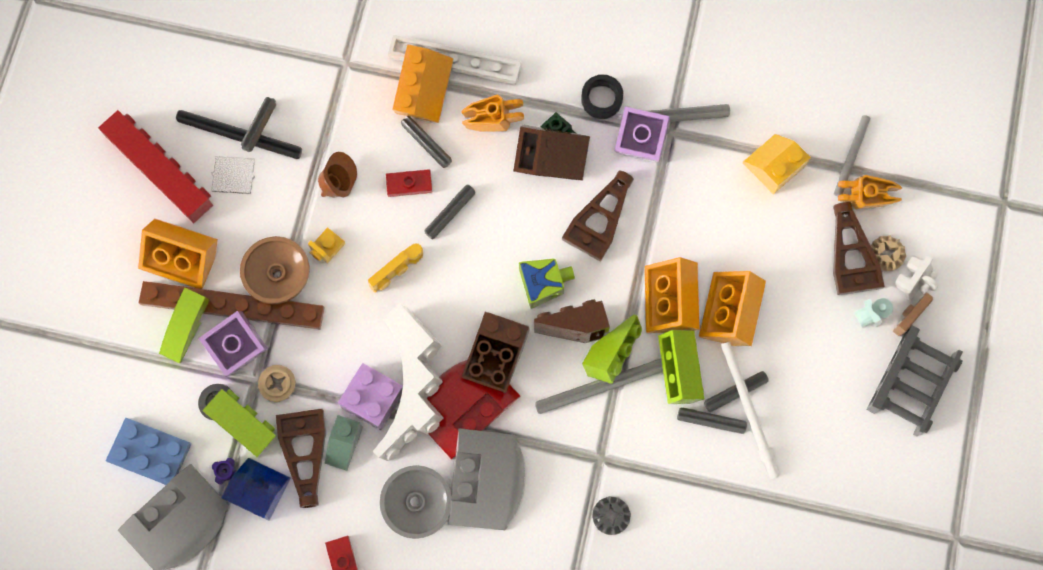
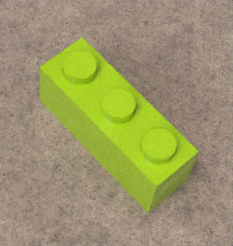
[658,330,705,404]
[202,389,276,457]

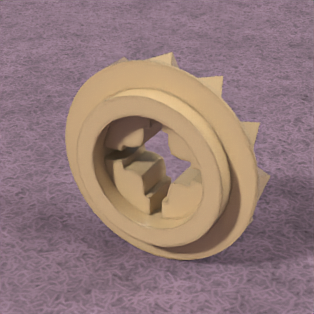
[871,235,907,271]
[258,365,296,402]

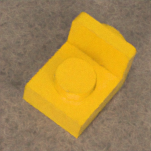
[308,227,346,264]

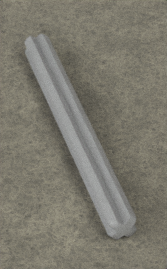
[535,358,663,414]

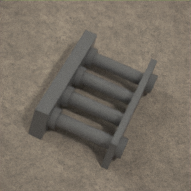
[866,325,963,437]

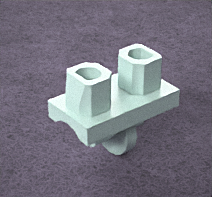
[854,298,893,328]

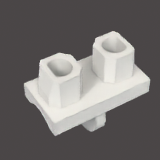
[896,256,939,301]

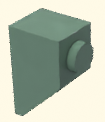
[324,415,363,471]

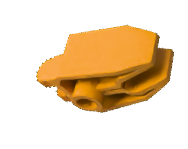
[461,94,524,132]
[838,175,902,210]

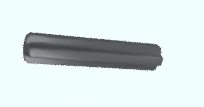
[241,97,276,152]
[401,116,452,168]
[424,184,476,240]
[704,371,769,412]
[677,407,747,434]

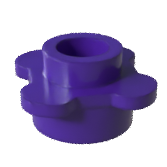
[212,458,238,485]

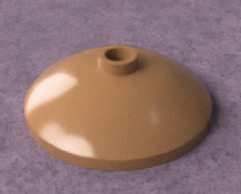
[240,236,310,304]

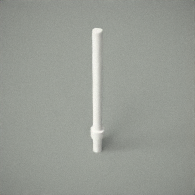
[721,341,779,479]

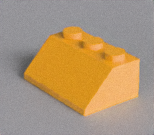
[392,44,454,123]
[138,218,218,289]
[645,257,700,333]
[699,271,766,346]

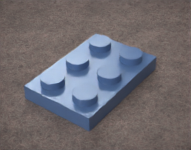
[105,417,192,485]

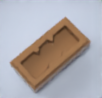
[893,292,934,336]

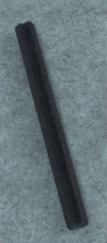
[176,110,302,159]

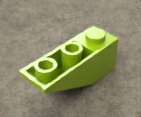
[582,314,642,384]

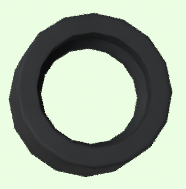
[581,74,623,119]

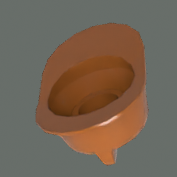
[318,151,357,198]

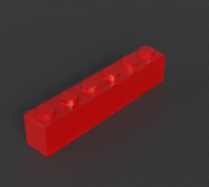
[98,110,214,224]

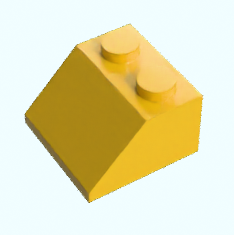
[743,134,811,195]

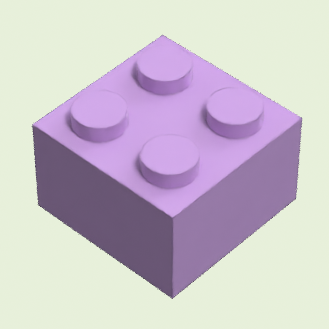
[614,106,670,163]
[198,311,268,377]
[338,362,403,431]

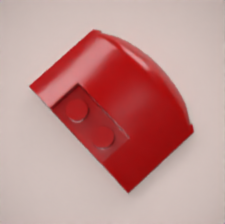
[427,360,521,460]

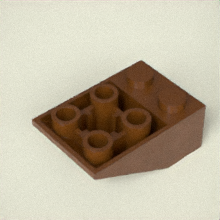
[513,125,590,181]
[533,299,610,343]
[461,311,530,393]

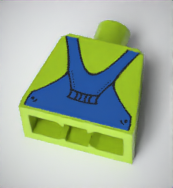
[519,258,575,309]

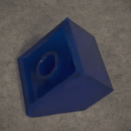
[221,458,291,521]

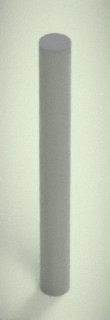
[833,115,871,197]

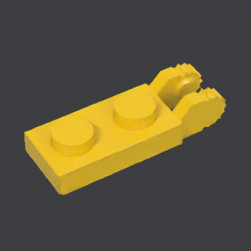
[368,243,423,293]

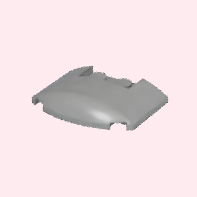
[448,429,525,531]
[117,464,229,570]

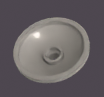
[379,465,452,539]

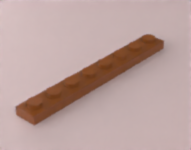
[138,281,325,330]

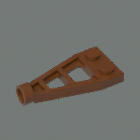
[562,170,634,262]
[833,202,885,295]
[276,408,326,508]

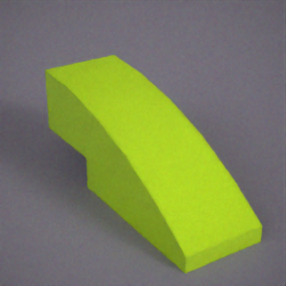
[159,288,210,364]

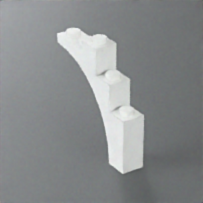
[373,303,443,461]

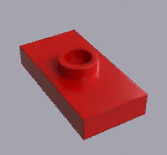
[386,169,433,197]
[325,535,358,570]

